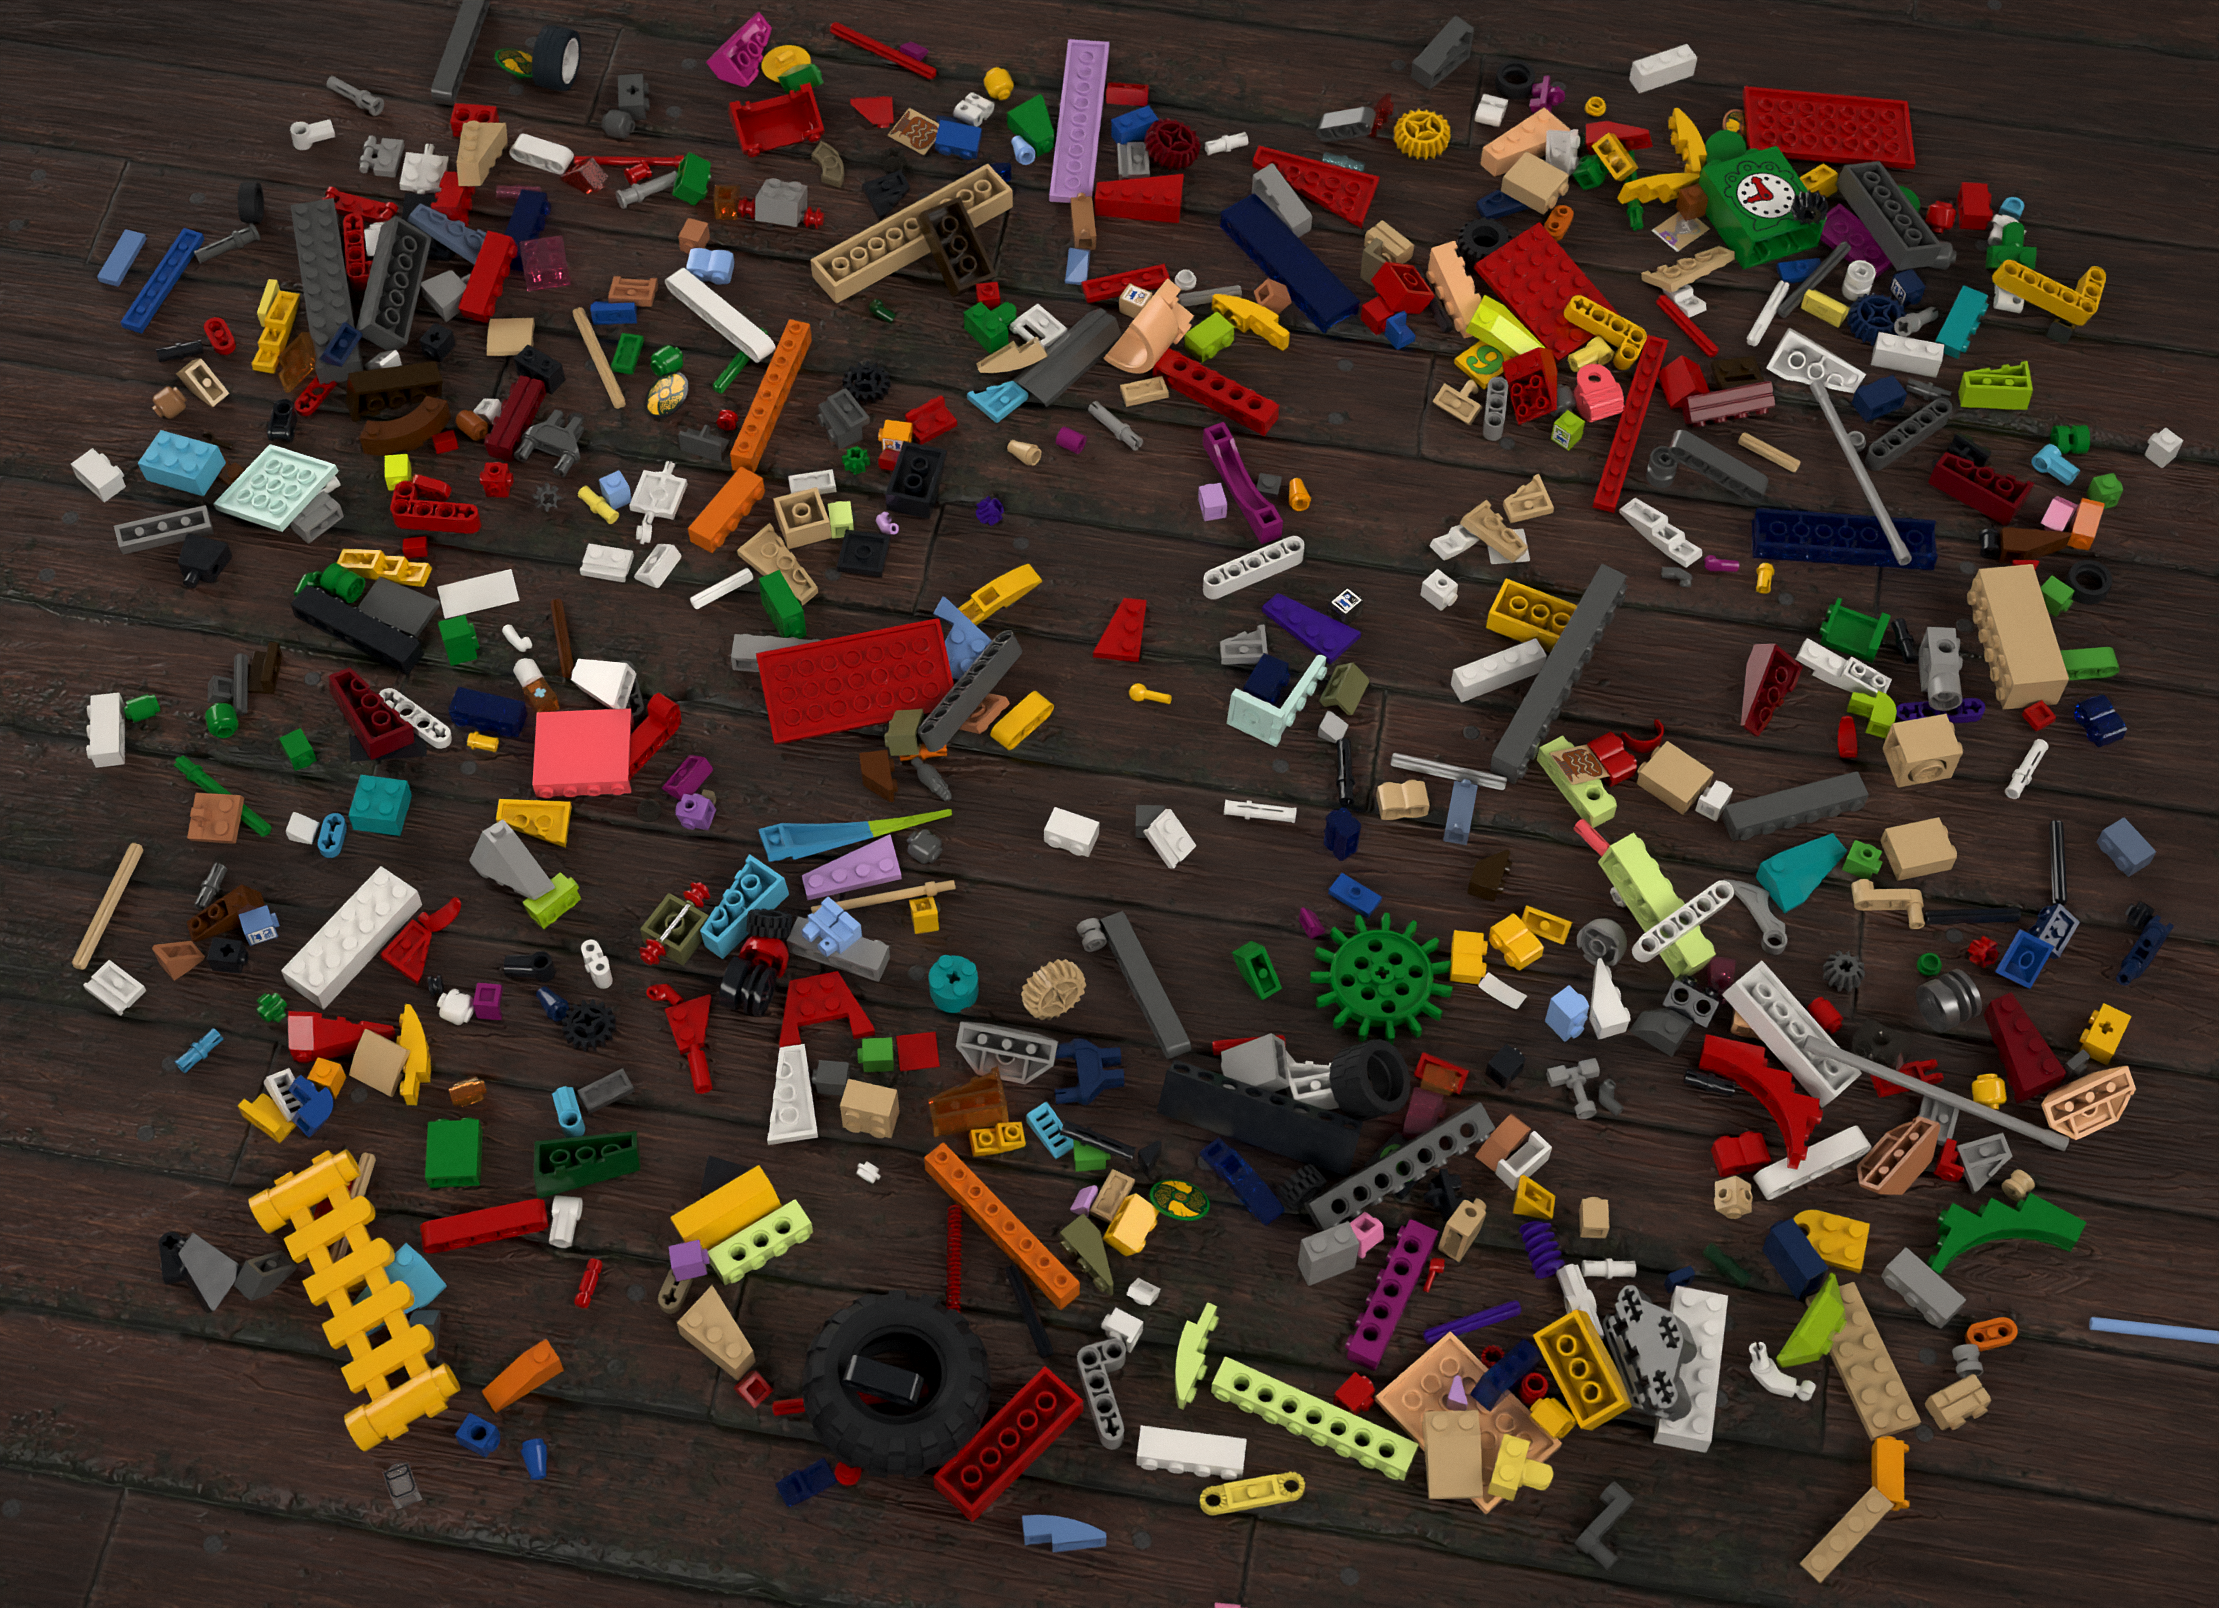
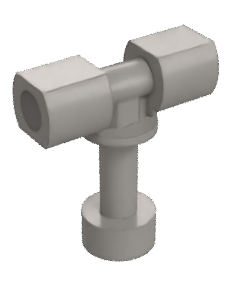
[1546,1058,1600,1119]

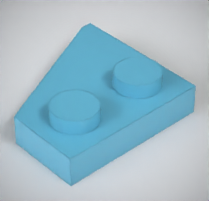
[967,381,1028,423]

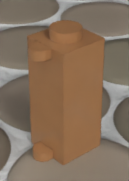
[1071,193,1096,250]

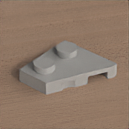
[1220,625,1268,665]
[1955,1133,2012,1194]

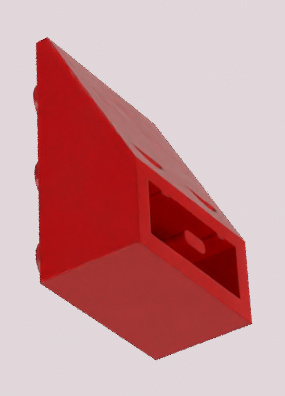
[1502,347,1557,425]

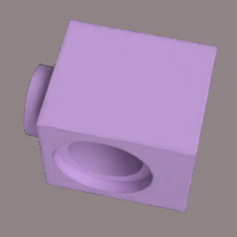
[1198,483,1227,521]

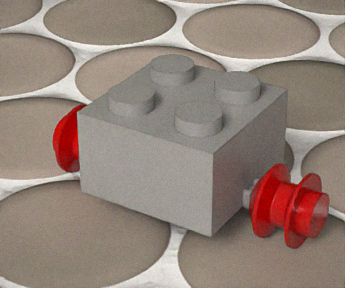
[738,178,824,229]

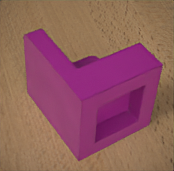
[473,983,503,1020]

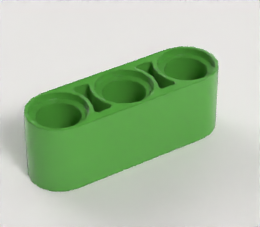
[2060,647,2120,681]

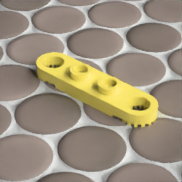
[1200,1472,1305,1515]

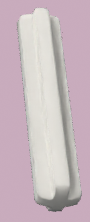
[690,568,753,609]

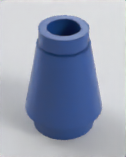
[520,1439,547,1480]

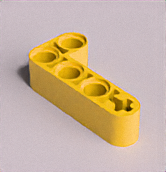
[1564,295,1647,370]

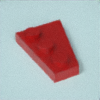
[1093,598,1147,662]

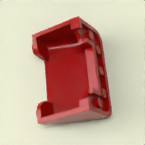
[728,83,825,158]

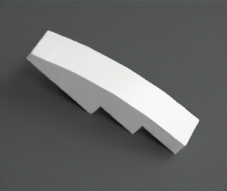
[1619,498,1702,568]

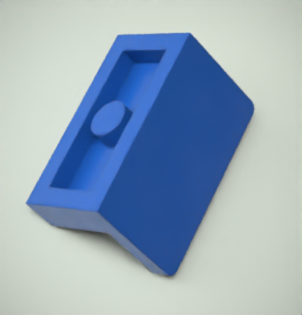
[591,301,637,325]

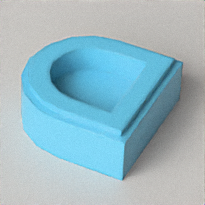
[1998,197,2024,221]

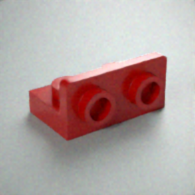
[905,395,957,445]

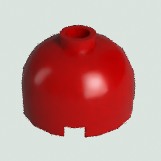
[738,935,789,979]

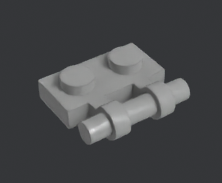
[359,136,405,177]

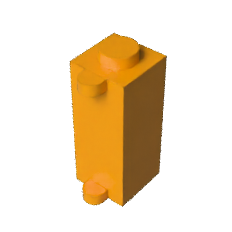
[1872,1436,1910,1511]

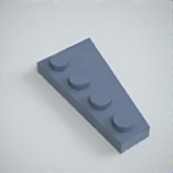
[407,204,486,265]

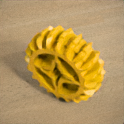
[1394,108,1451,160]

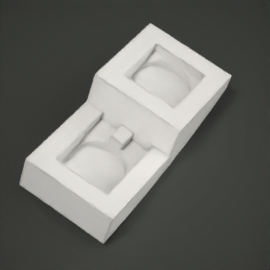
[1663,284,1706,318]
[1429,524,1480,560]

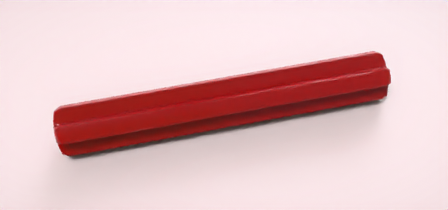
[1656,295,1719,357]

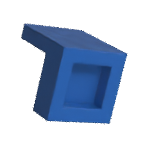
[1385,311,1415,350]

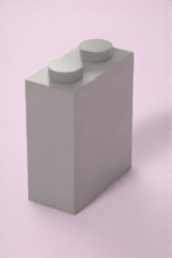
[1221,1033,1290,1097]
[1298,1221,1360,1286]

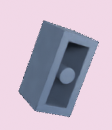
[2096,817,2156,877]

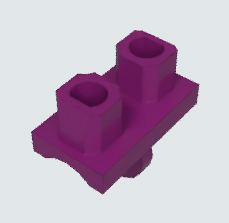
[1530,76,1565,113]

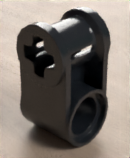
[267,399,297,442]
[158,1232,186,1285]

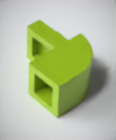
[1847,691,1897,739]

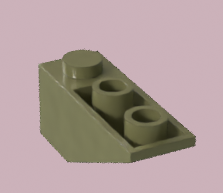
[1059,1214,1113,1296]

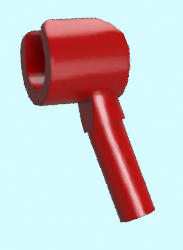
[1423,1258,1445,1293]

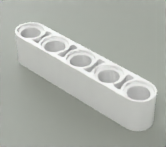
[1203,536,1304,599]
[1632,881,1734,962]
[1753,1126,1872,1200]

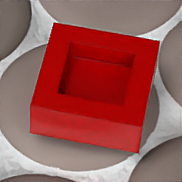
[2022,700,2056,732]

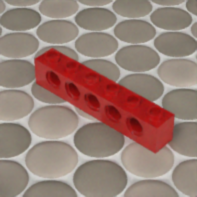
[1153,348,1279,436]

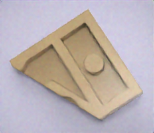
[1503,474,1554,523]

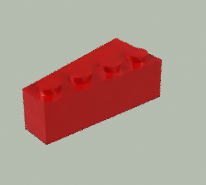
[1095,174,1184,223]

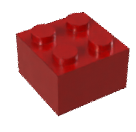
[1371,262,1435,314]

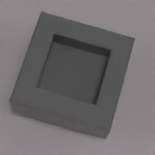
[1257,473,1282,500]
[2064,1049,2090,1081]

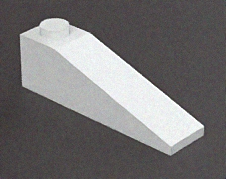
[1766,328,1866,393]

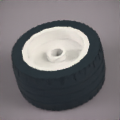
[532,25,581,91]

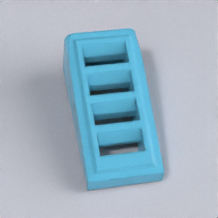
[1026,1102,1073,1159]

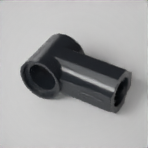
[504,951,556,982]

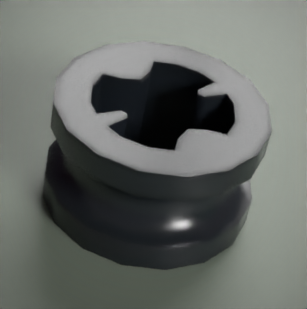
[428,973,444,997]

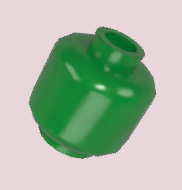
[650,345,683,377]
[205,703,239,738]

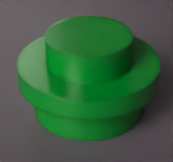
[1917,953,1942,977]

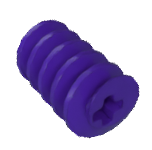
[1519,1221,1565,1279]

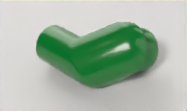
[294,571,323,597]

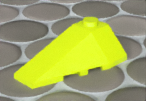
[1465,295,1545,358]

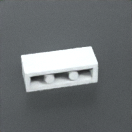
[1629,44,1697,93]
[1871,332,1944,378]
[86,693,125,768]

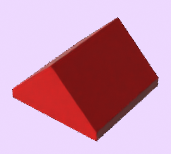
[1657,355,1710,409]

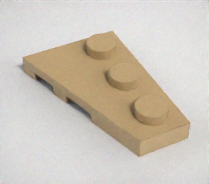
[1460,500,1528,563]

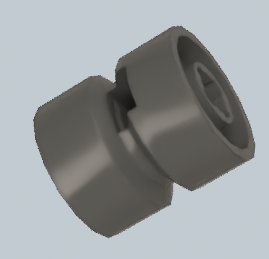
[1646,446,1679,488]

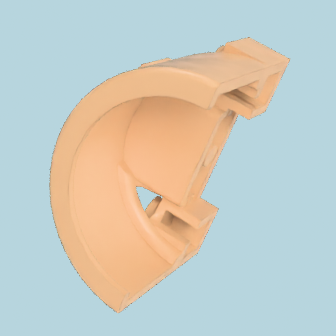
[1103,278,1194,373]

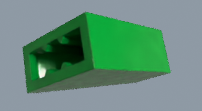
[1007,94,1054,157]

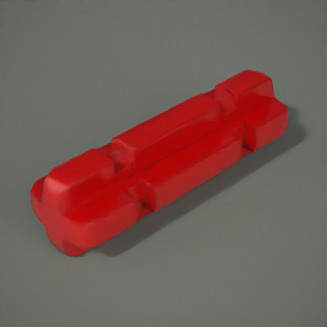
[574,1258,603,1309]

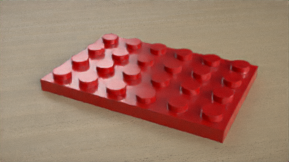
[1474,222,1620,364]

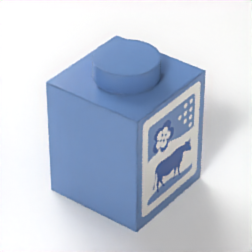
[239,905,280,946]

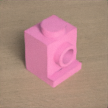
[1350,1212,1384,1259]

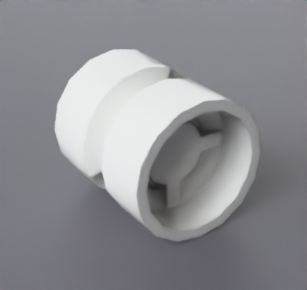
[1842,260,1876,301]

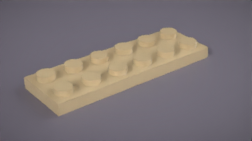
[1805,1282,1921,1441]

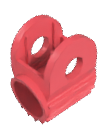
[1573,364,1624,422]

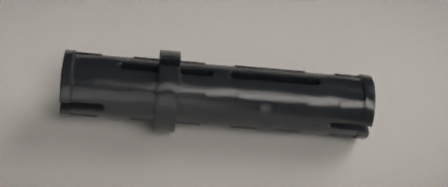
[1336,738,1355,806]
[1060,1120,1137,1163]

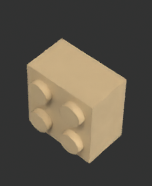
[773,487,831,549]
[840,1079,899,1138]

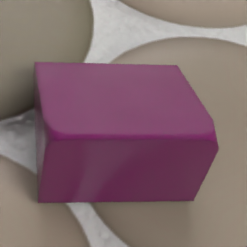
[900,42,929,61]
[1299,907,1325,939]

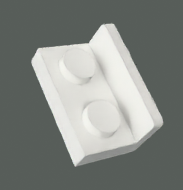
[1546,129,1580,175]

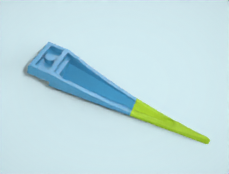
[758,809,952,862]

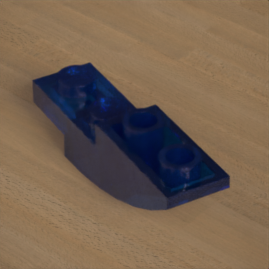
[1199,1137,1285,1226]

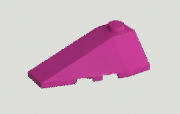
[706,12,772,88]

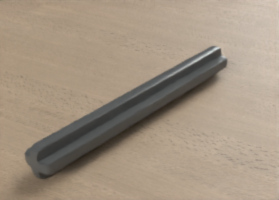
[1777,241,1851,318]

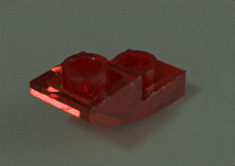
[1367,93,1394,137]

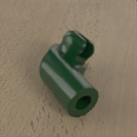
[869,299,896,324]

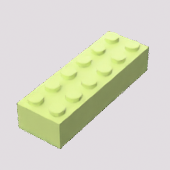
[1598,833,1716,978]

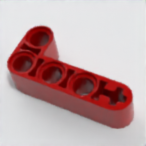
[343,213,373,291]
[390,481,481,534]
[629,692,682,780]

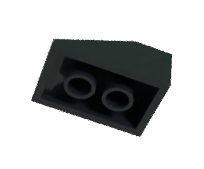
[885,441,947,519]

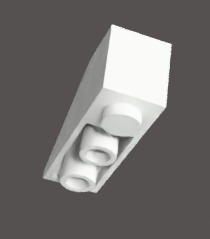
[1589,958,1631,1040]

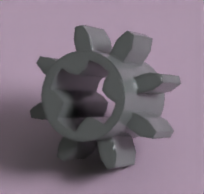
[532,482,562,512]

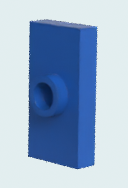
[1776,258,1824,283]
[1328,873,1382,918]

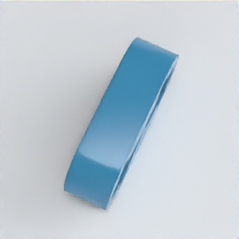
[318,813,347,858]

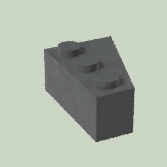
[1411,15,1474,90]

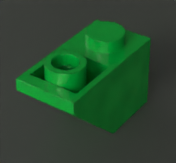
[777,64,824,95]

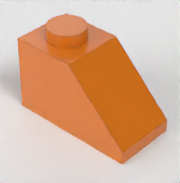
[2067,498,2105,551]

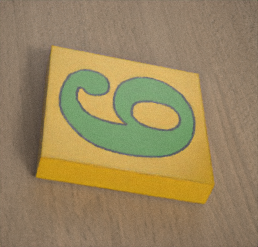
[1454,340,1512,390]

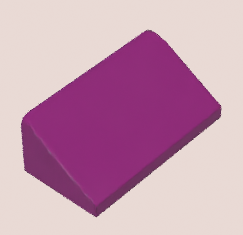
[662,755,713,801]

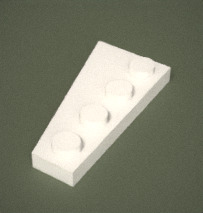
[767,1044,818,1145]

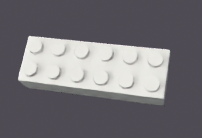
[281,866,422,1010]
[1653,1286,1728,1453]

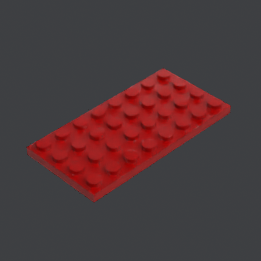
[1743,86,1915,170]
[756,618,954,745]

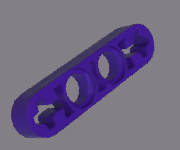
[1895,698,1985,723]

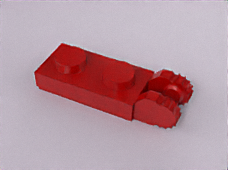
[1870,1059,1944,1098]

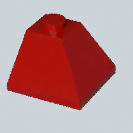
[850,96,894,128]

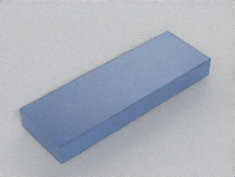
[97,229,147,287]

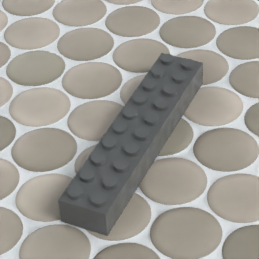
[290,198,363,385]
[1490,564,1628,785]

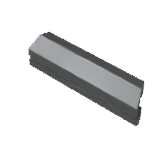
[1012,308,1121,407]

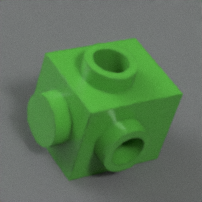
[2086,473,2123,509]
[1842,840,1883,880]

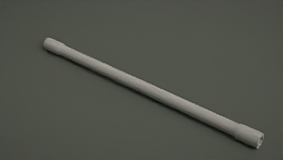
[1810,380,1912,565]
[1803,1035,2069,1151]

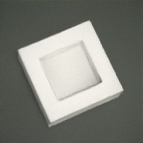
[1127,1278,1161,1306]

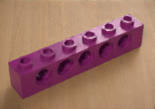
[1345,1219,1438,1372]

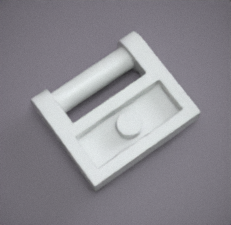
[1009,304,1067,350]

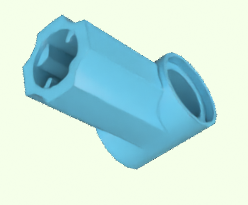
[2031,444,2080,485]
[552,1086,585,1138]

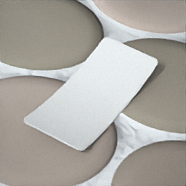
[1478,973,1527,1009]

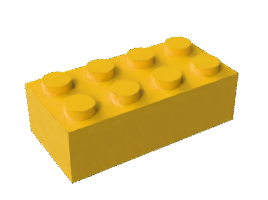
[1486,578,1578,653]
[1533,1309,1632,1430]

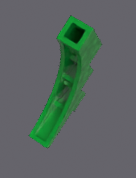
[1926,1193,2086,1276]

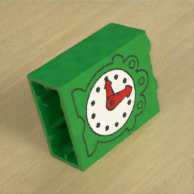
[1698,146,1827,270]

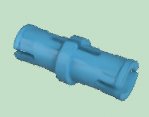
[175,1028,224,1074]

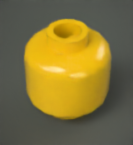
[984,67,1014,100]
[1971,1074,2007,1110]

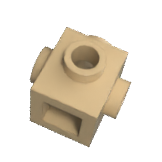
[1714,1176,1753,1219]

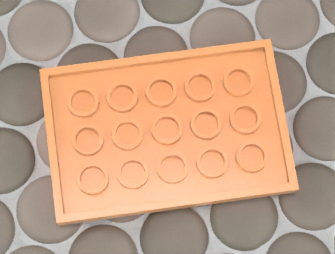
[1375,1331,1562,1514]

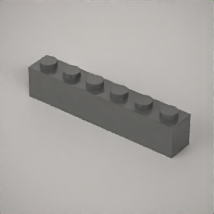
[1722,771,1869,841]

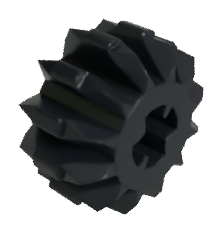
[1791,189,1828,227]

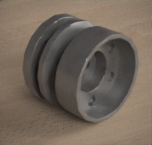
[1916,969,1982,1033]

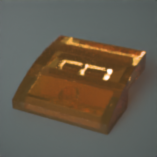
[278,332,316,393]

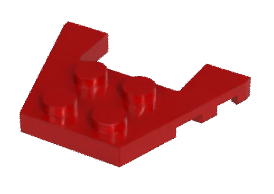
[779,971,875,1050]

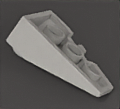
[469,820,555,900]

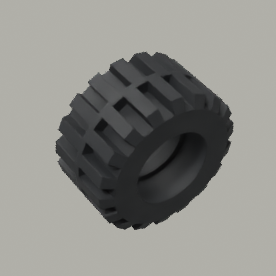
[1456,217,1512,275]

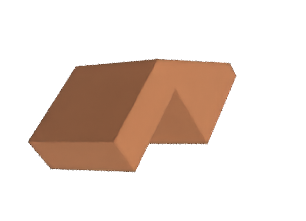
[1475,1114,1531,1172]

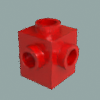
[479,462,514,498]

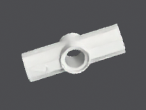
[1556,1264,1604,1339]

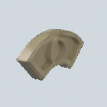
[811,141,844,188]

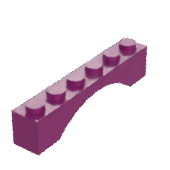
[1203,422,1283,545]

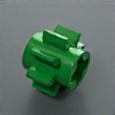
[842,446,870,475]
[256,993,287,1023]

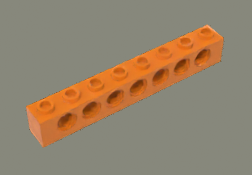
[730,319,812,473]
[924,1142,1080,1311]

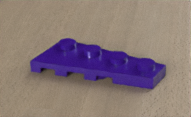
[1262,593,1361,665]

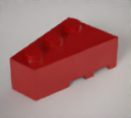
[431,171,475,227]

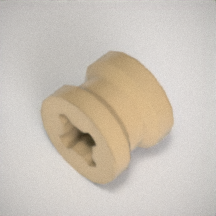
[2002,1169,2035,1202]

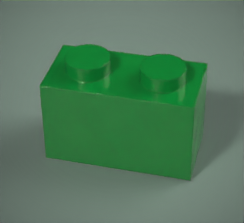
[672,152,712,206]
[438,615,480,666]

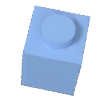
[599,470,632,510]

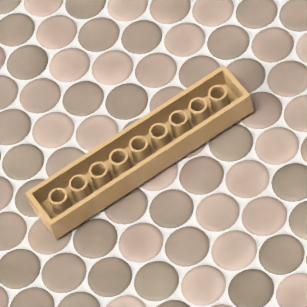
[811,164,1013,304]

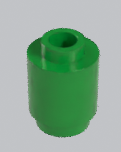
[123,694,161,723]

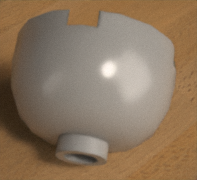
[1577,918,1627,966]

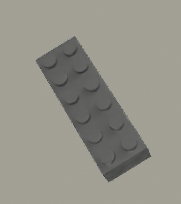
[1836,161,1942,270]
[356,216,432,351]

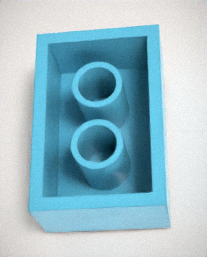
[138,430,226,497]

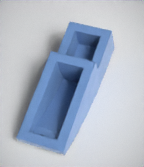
[1022,1515,1106,1552]

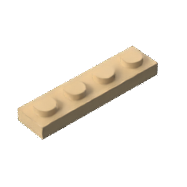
[1800,1486,1894,1584]

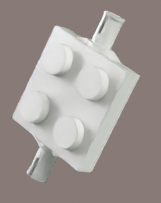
[400,144,449,194]
[629,461,687,525]

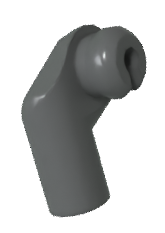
[1598,1079,1624,1117]

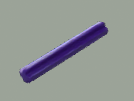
[1423,1300,1521,1345]

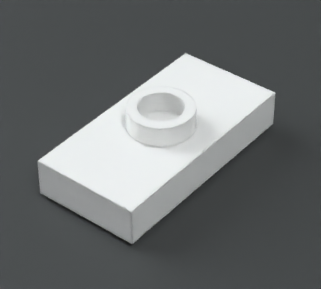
[788,469,836,494]

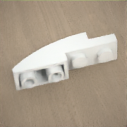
[1796,638,1892,697]

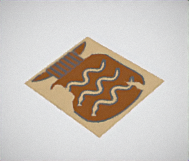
[887,108,939,155]
[1549,744,1610,785]

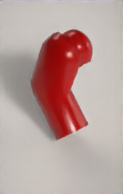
[646,984,684,1006]

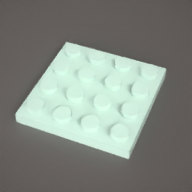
[214,444,339,532]

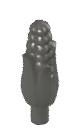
[911,757,952,801]

